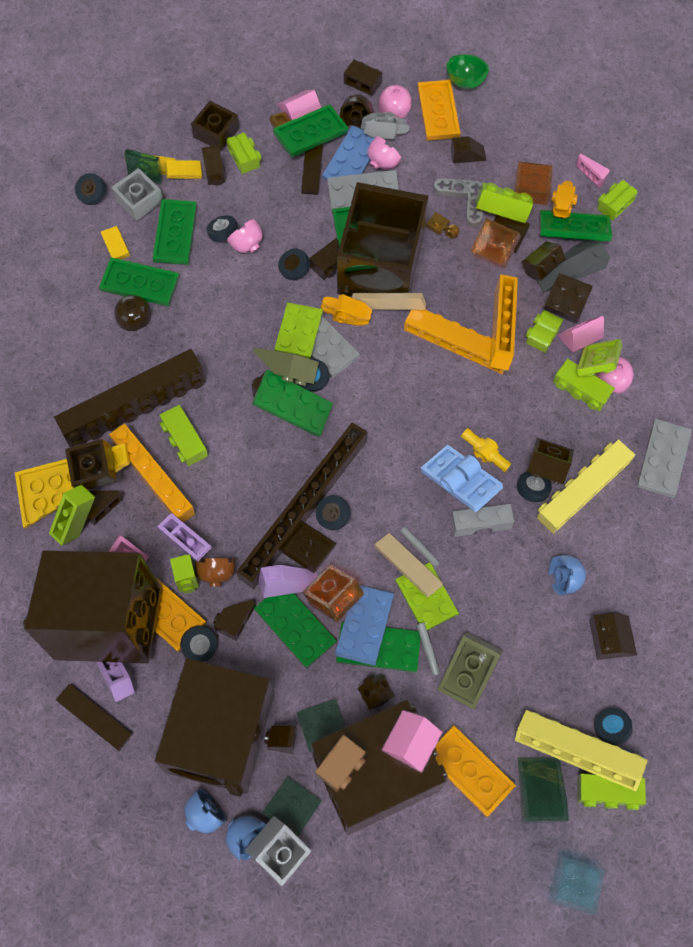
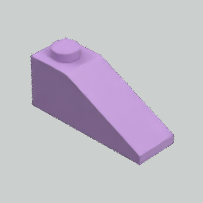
[157,513,212,562]
[259,565,321,598]
[96,662,135,702]

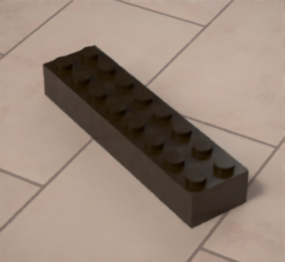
[54,349,205,447]

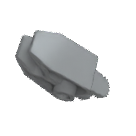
[361,112,410,139]

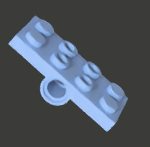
[421,445,503,512]

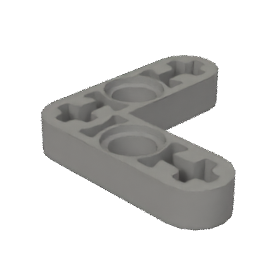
[434,178,483,227]

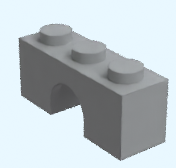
[451,504,514,537]

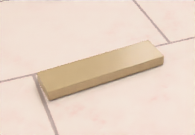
[352,293,427,310]
[374,533,442,598]

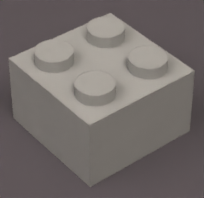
[111,168,163,221]
[244,816,311,886]

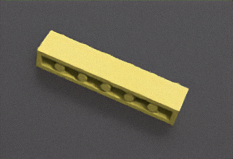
[537,439,635,534]
[515,710,648,791]

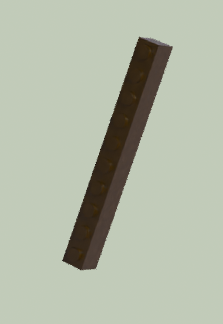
[236,422,368,589]

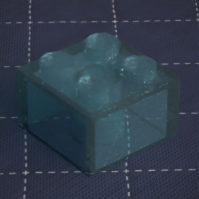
[548,856,605,915]

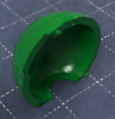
[446,54,489,89]

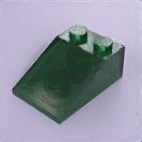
[517,758,569,824]

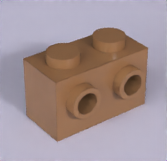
[315,735,366,792]

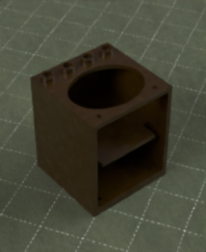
[337,182,429,297]
[23,550,162,664]
[154,658,274,797]
[311,699,448,836]

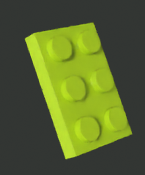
[274,302,323,359]
[577,338,622,376]
[395,562,459,631]

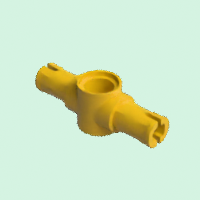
[461,428,512,473]

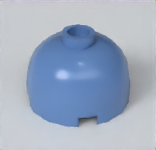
[549,555,586,595]
[184,789,227,833]
[226,815,266,861]

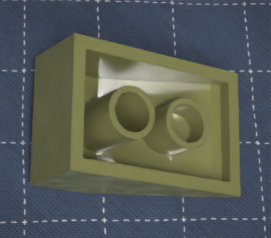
[253,348,319,386]
[438,632,503,709]

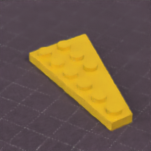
[15,444,130,529]

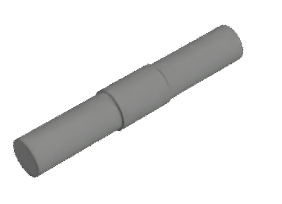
[400,526,440,568]
[417,623,440,676]

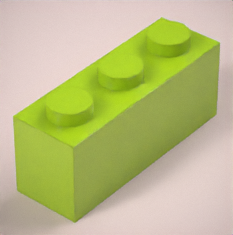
[476,182,533,223]
[553,359,615,412]
[159,404,208,467]
[49,485,95,546]
[577,774,646,810]

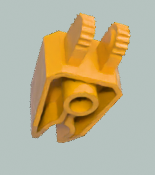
[552,180,578,218]
[320,295,372,326]

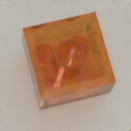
[514,161,553,206]
[471,218,521,268]
[303,564,364,622]

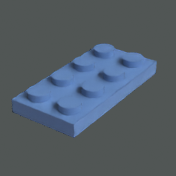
[322,125,375,180]
[335,584,394,666]

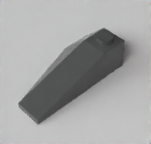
[535,240,610,293]

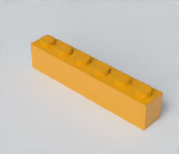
[490,274,518,370]
[404,309,505,375]
[109,423,195,523]

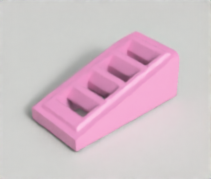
[576,154,610,188]

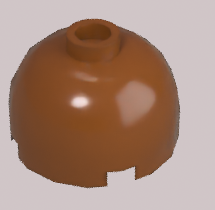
[195,558,235,587]

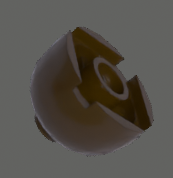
[339,94,373,129]
[114,295,151,331]

